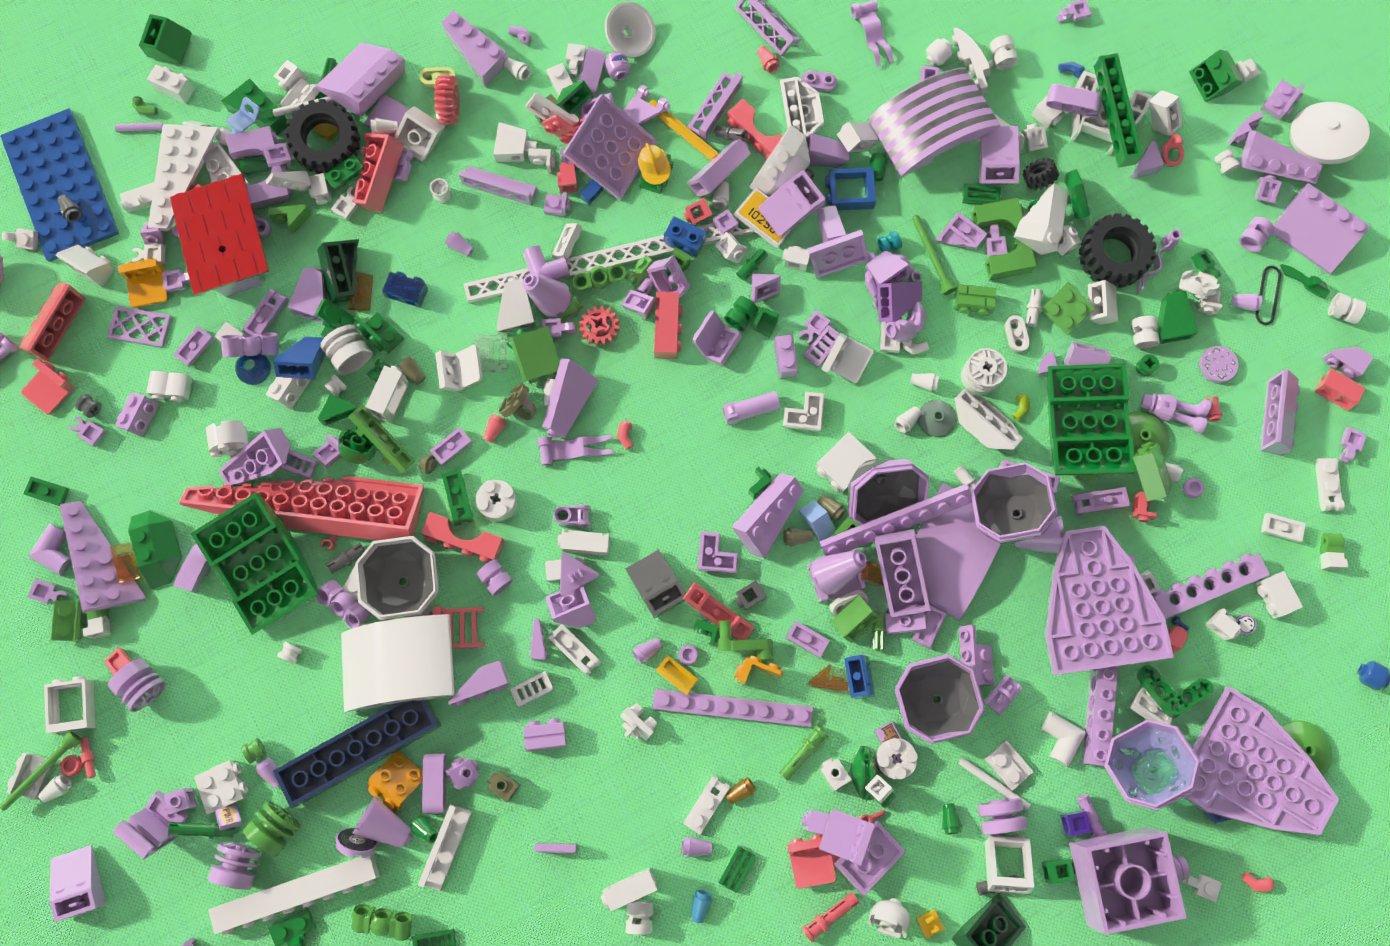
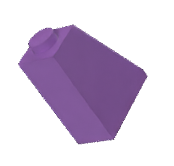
[877,281,922,322]

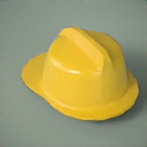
[638,143,671,185]

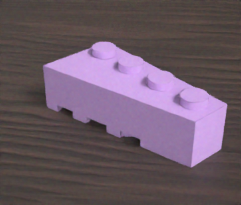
[732,473,804,558]

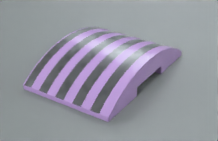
[868,68,1001,177]

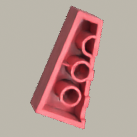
[353,133,404,213]

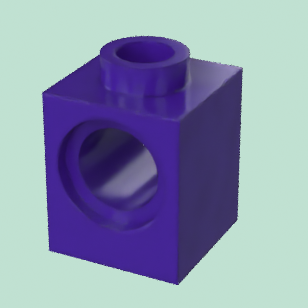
[1060,811,1092,836]

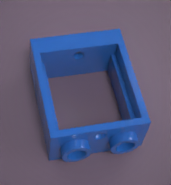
[825,167,876,211]

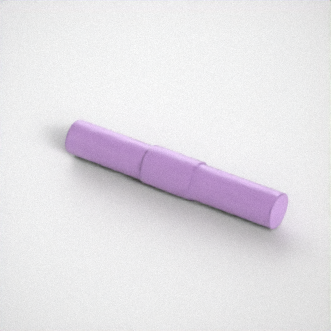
[115,123,164,132]

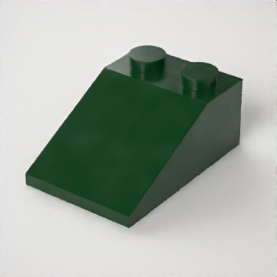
[952,894,1026,946]

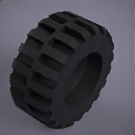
[285,99,360,174]
[1079,213,1157,288]

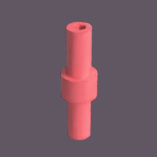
[80,737,96,779]

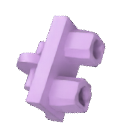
[984,674,1023,715]

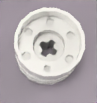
[320,325,373,375]
[961,348,1007,395]

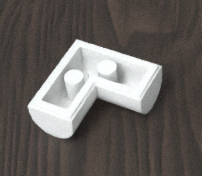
[783,392,825,431]
[1041,711,1086,767]

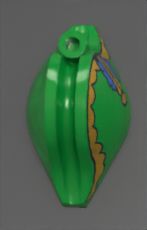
[850,746,880,799]

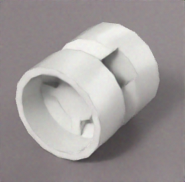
[990,35,1019,70]
[1328,293,1366,324]
[1132,316,1160,349]
[626,901,653,935]

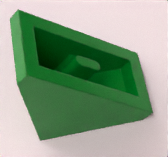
[556,80,594,114]
[318,394,357,426]

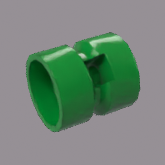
[724,296,759,332]

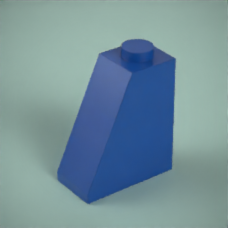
[273,337,326,379]

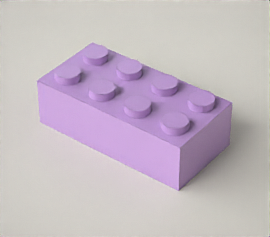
[875,529,930,618]

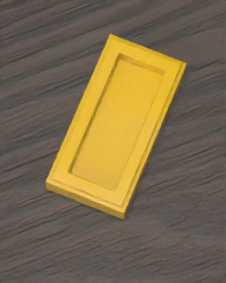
[655,655,699,695]

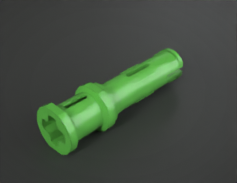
[779,725,829,781]

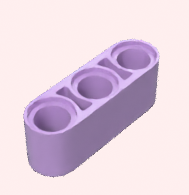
[578,46,606,99]
[1046,84,1102,116]
[422,753,446,814]

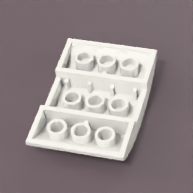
[341,614,455,712]

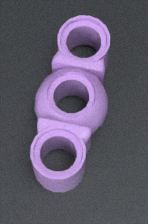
[221,332,279,358]
[315,580,371,628]

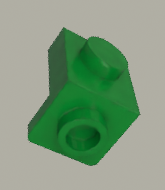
[748,466,771,499]

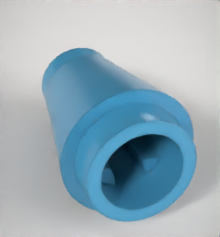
[691,890,713,923]

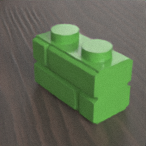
[954,284,996,316]

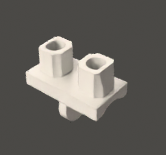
[620,703,657,741]

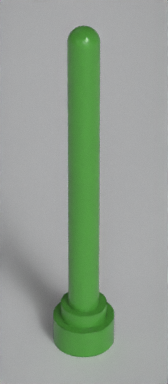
[912,215,957,295]
[0,731,82,811]

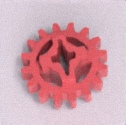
[579,305,620,347]

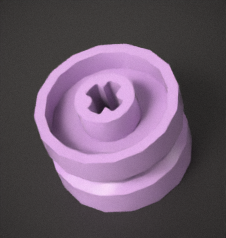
[977,798,1028,835]

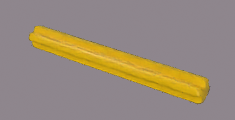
[649,100,718,161]

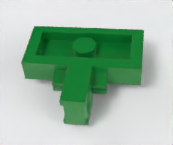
[314,299,355,338]
[268,909,316,946]

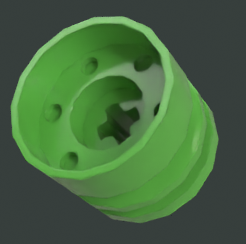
[243,801,301,857]

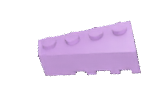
[441,10,508,87]
[1239,130,1323,184]

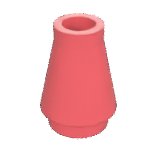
[757,46,780,73]
[483,414,507,443]

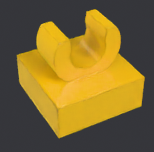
[916,909,945,939]

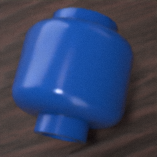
[1357,661,1390,690]

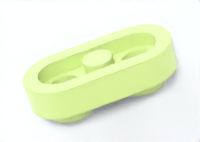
[419,67,456,88]

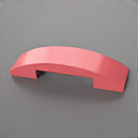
[683,582,754,640]

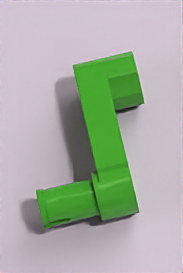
[718,621,773,659]

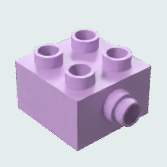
[1069,827,1190,935]

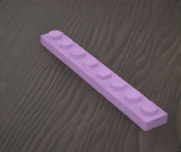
[820,484,972,556]
[653,689,813,727]

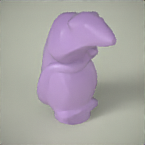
[885,302,927,342]

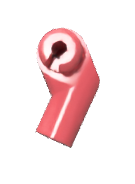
[617,421,634,450]

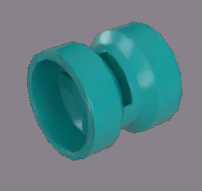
[877,231,902,252]

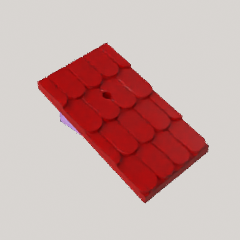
[170,174,269,297]

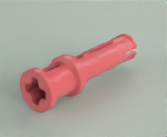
[801,892,860,943]

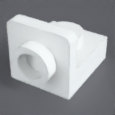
[1236,58,1261,84]
[1021,123,1048,152]
[528,148,555,173]
[716,232,748,263]
[1197,291,1223,315]

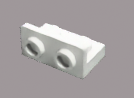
[279,78,320,116]
[7,753,53,800]

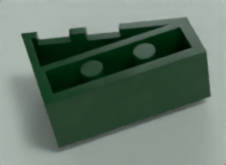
[317,239,359,303]

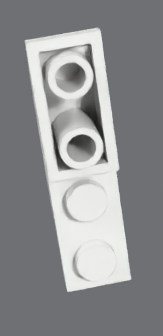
[951,27,991,95]

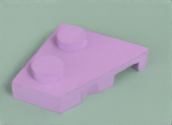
[936,212,987,250]

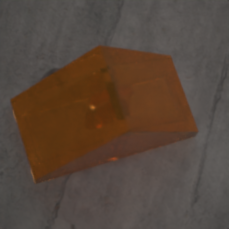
[110,542,140,583]

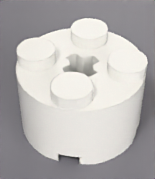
[206,420,249,458]
[476,480,518,522]

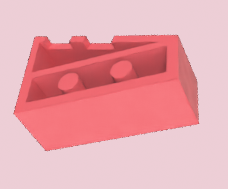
[654,291,683,358]

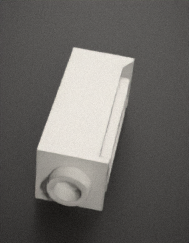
[558,529,610,556]

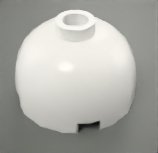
[867,898,910,938]

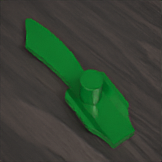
[1280,264,1330,299]

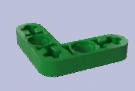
[1137,665,1213,718]

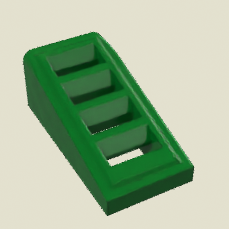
[412,929,456,946]

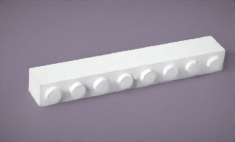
[208,853,380,936]

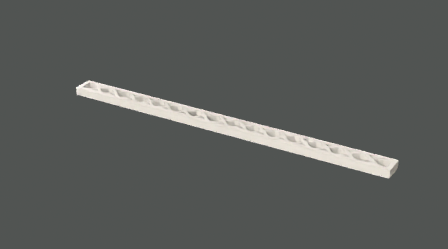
[464,217,754,303]

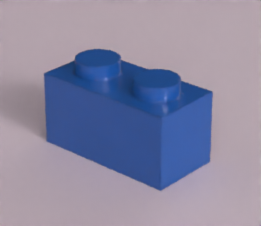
[580,180,604,205]

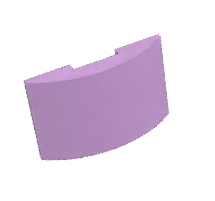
[915,483,1001,620]

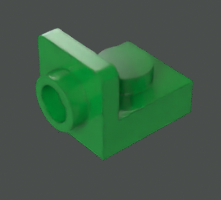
[694,619,720,646]

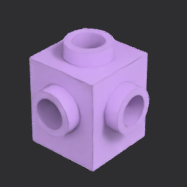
[445,757,480,790]

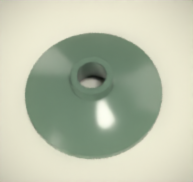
[918,400,956,437]

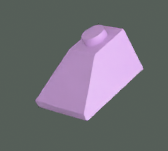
[545,585,597,628]

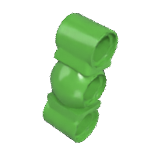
[573,264,626,291]
[351,904,413,941]

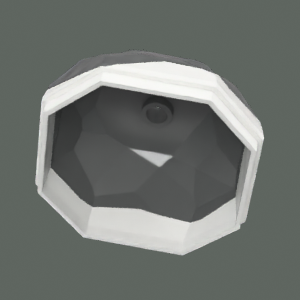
[355,536,439,620]

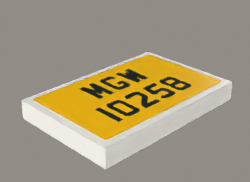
[734,188,794,249]

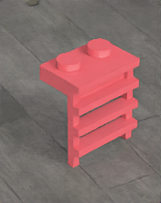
[430,607,485,649]

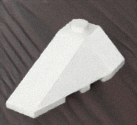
[1014,182,1068,255]

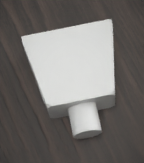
[493,123,538,163]

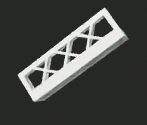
[418,804,473,891]

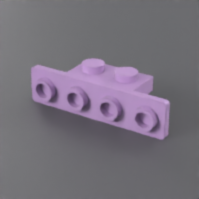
[959,625,994,689]

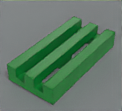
[962,184,1001,205]
[718,846,756,893]

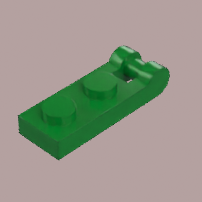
[442,469,474,526]

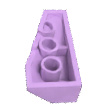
[218,428,290,486]

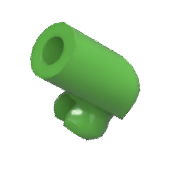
[132,96,158,116]

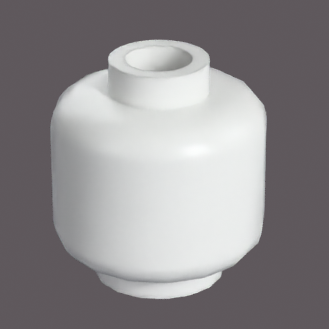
[926,38,953,66]

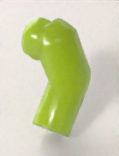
[1012,393,1030,422]

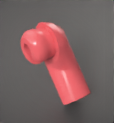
[1241,872,1274,892]

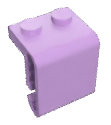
[112,790,189,860]

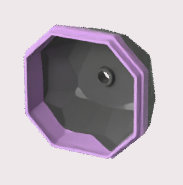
[848,458,929,525]
[971,462,1058,544]
[895,654,985,744]

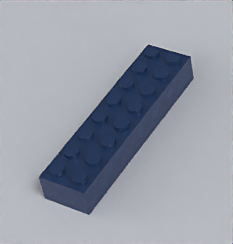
[273,699,441,808]

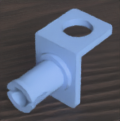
[226,97,260,134]

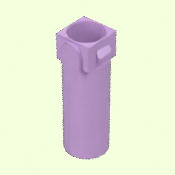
[723,391,780,425]

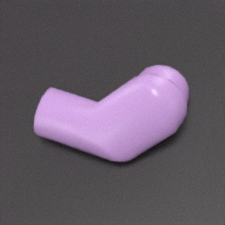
[509,25,531,45]

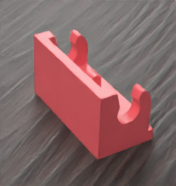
[1314,368,1365,411]

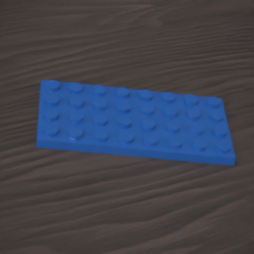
[0,108,119,262]

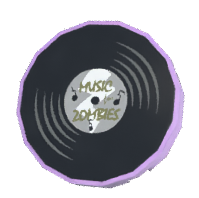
[335,828,377,858]

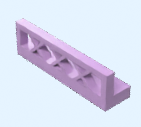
[735,0,801,56]
[688,72,743,140]
[459,166,537,206]

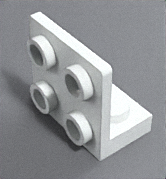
[821,333,874,383]

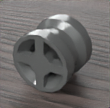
[75,394,102,418]

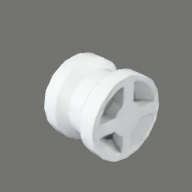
[323,374,348,397]
[277,641,303,664]

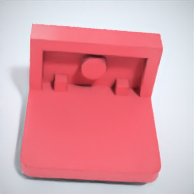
[541,115,585,145]
[21,359,75,415]
[787,834,836,889]

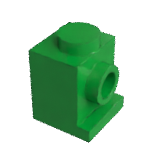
[1042,858,1076,884]

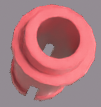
[1206,396,1223,422]

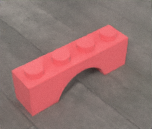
[727,98,783,160]
[421,512,505,563]

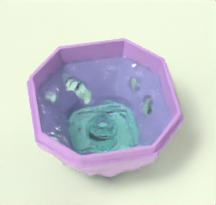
[1104,719,1201,810]

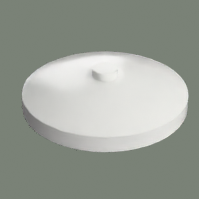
[1290,102,1370,164]

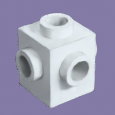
[1056,225,1082,256]

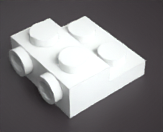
[194,760,248,815]

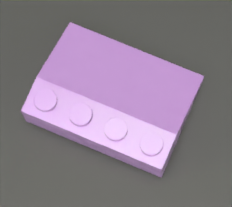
[316,42,405,117]
[1272,183,1370,275]

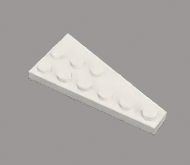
[148,124,220,231]

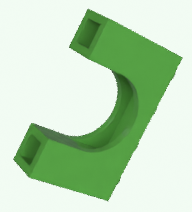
[971,198,1037,281]

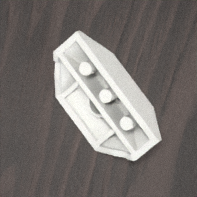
[780,77,824,139]
[749,125,810,197]
[955,388,1023,449]

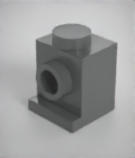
[735,580,767,610]

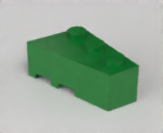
[221,78,288,135]

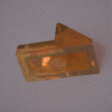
[807,664,849,692]

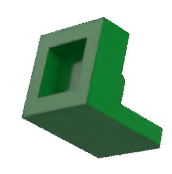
[753,307,779,338]

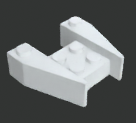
[1071,71,1152,155]

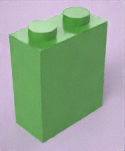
[509,326,560,384]
[1133,442,1173,501]

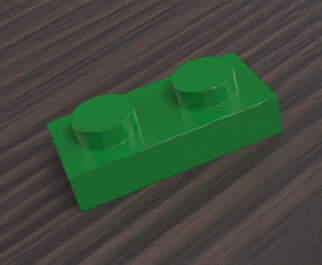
[23,476,70,506]

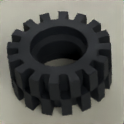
[1022,158,1059,190]

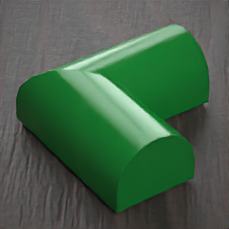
[1064,169,1090,218]

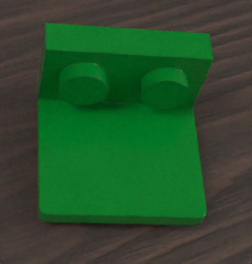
[354,313,404,354]

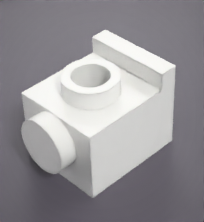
[274,60,308,92]
[309,173,333,205]
[782,246,810,272]
[1205,609,1241,641]
[819,757,852,791]

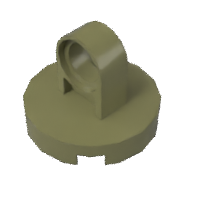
[498,383,536,420]

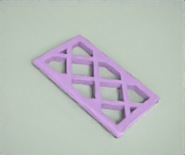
[107,306,171,347]

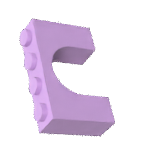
[225,126,293,210]

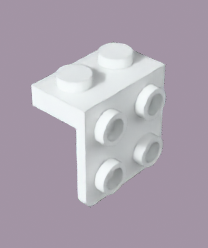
[436,345,482,392]

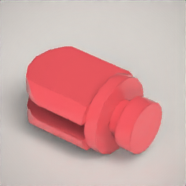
[1168,626,1188,654]

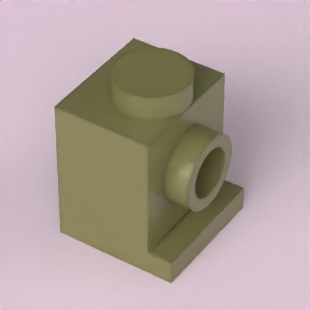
[487,771,521,802]

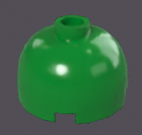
[338,427,377,464]

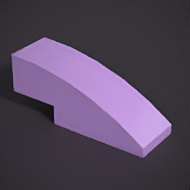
[173,543,211,593]

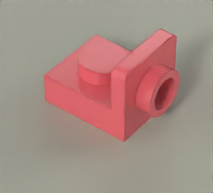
[1132,491,1157,522]

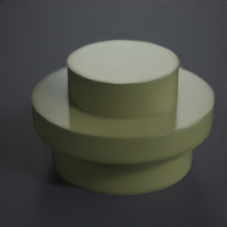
[419,455,437,474]

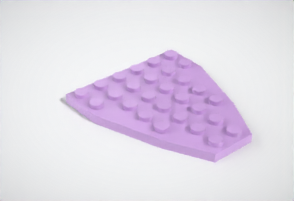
[1045,526,1174,675]
[1169,686,1339,835]

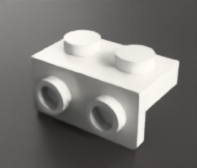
[265,377,311,409]

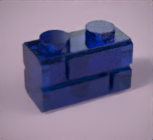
[382,271,428,308]

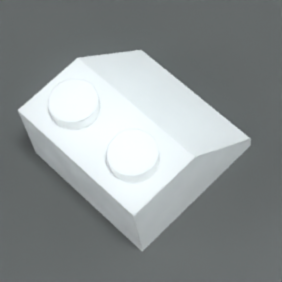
[394,106,445,162]
[55,245,115,287]

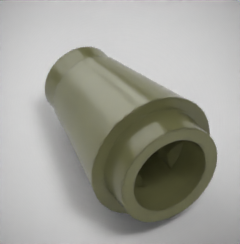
[398,356,426,385]
[817,495,846,522]
[783,528,813,547]

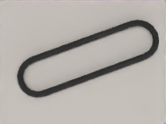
[1256,266,1281,325]

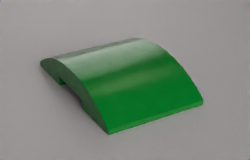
[1047,363,1136,476]
[190,492,319,635]

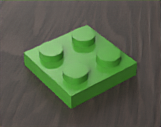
[1042,282,1096,335]

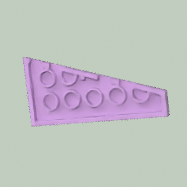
[60,501,146,613]

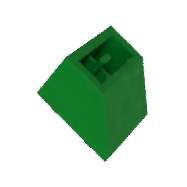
[138,14,192,64]
[1189,50,1245,102]

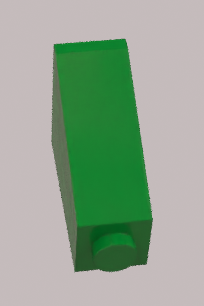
[1156,290,1198,345]

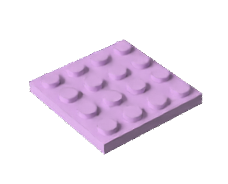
[562,94,658,200]

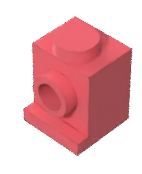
[557,163,578,193]
[683,198,713,225]

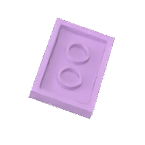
[808,230,869,278]
[834,821,906,896]

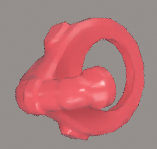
[1161,133,1184,167]

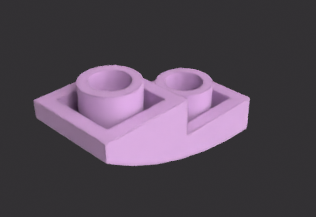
[1228,111,1264,145]

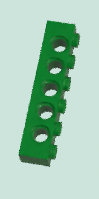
[1094,53,1143,168]

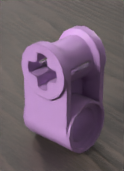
[554,505,591,527]

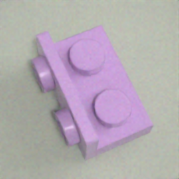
[1261,79,1305,120]

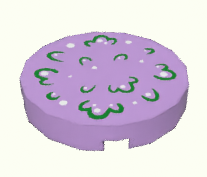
[1199,346,1239,383]

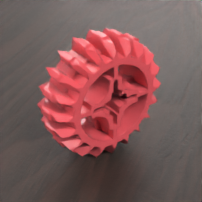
[434,74,460,125]

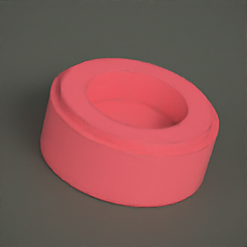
[60,755,83,776]

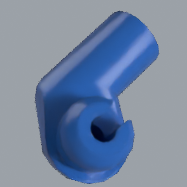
[1058,62,1085,78]

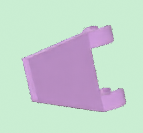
[622,85,670,125]

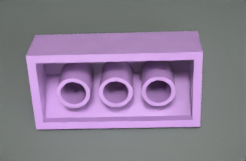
[1260,369,1300,455]

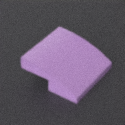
[364,95,409,138]

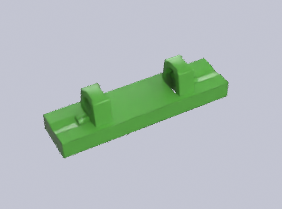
[348,404,415,474]

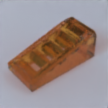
[861,561,884,586]

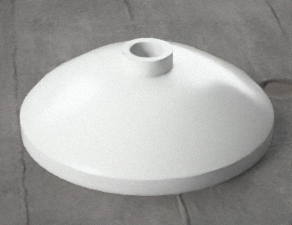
[605,2,656,58]

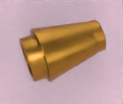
[725,777,757,805]

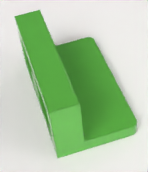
[831,596,880,643]

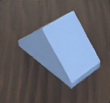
[798,500,836,541]

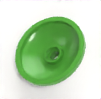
[1129,411,1169,466]
[1282,720,1332,775]

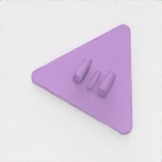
[560,552,599,596]

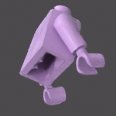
[865,251,922,309]

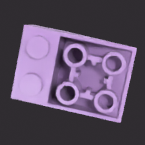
[978,126,1020,184]
[758,170,825,237]
[448,660,511,707]
[50,845,106,922]

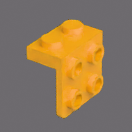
[118,258,168,308]
[734,656,784,685]
[366,751,423,813]

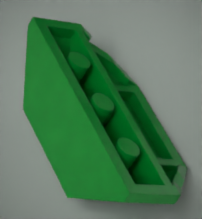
[128,510,182,589]

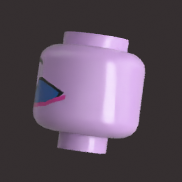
[605,52,630,80]

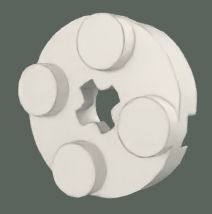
[1179,270,1220,299]
[876,738,918,779]

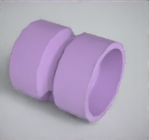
[1239,217,1275,252]
[476,559,513,596]

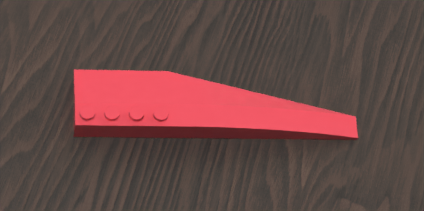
[179,476,424,540]

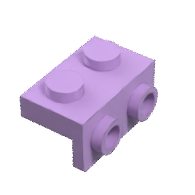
[115,392,159,437]

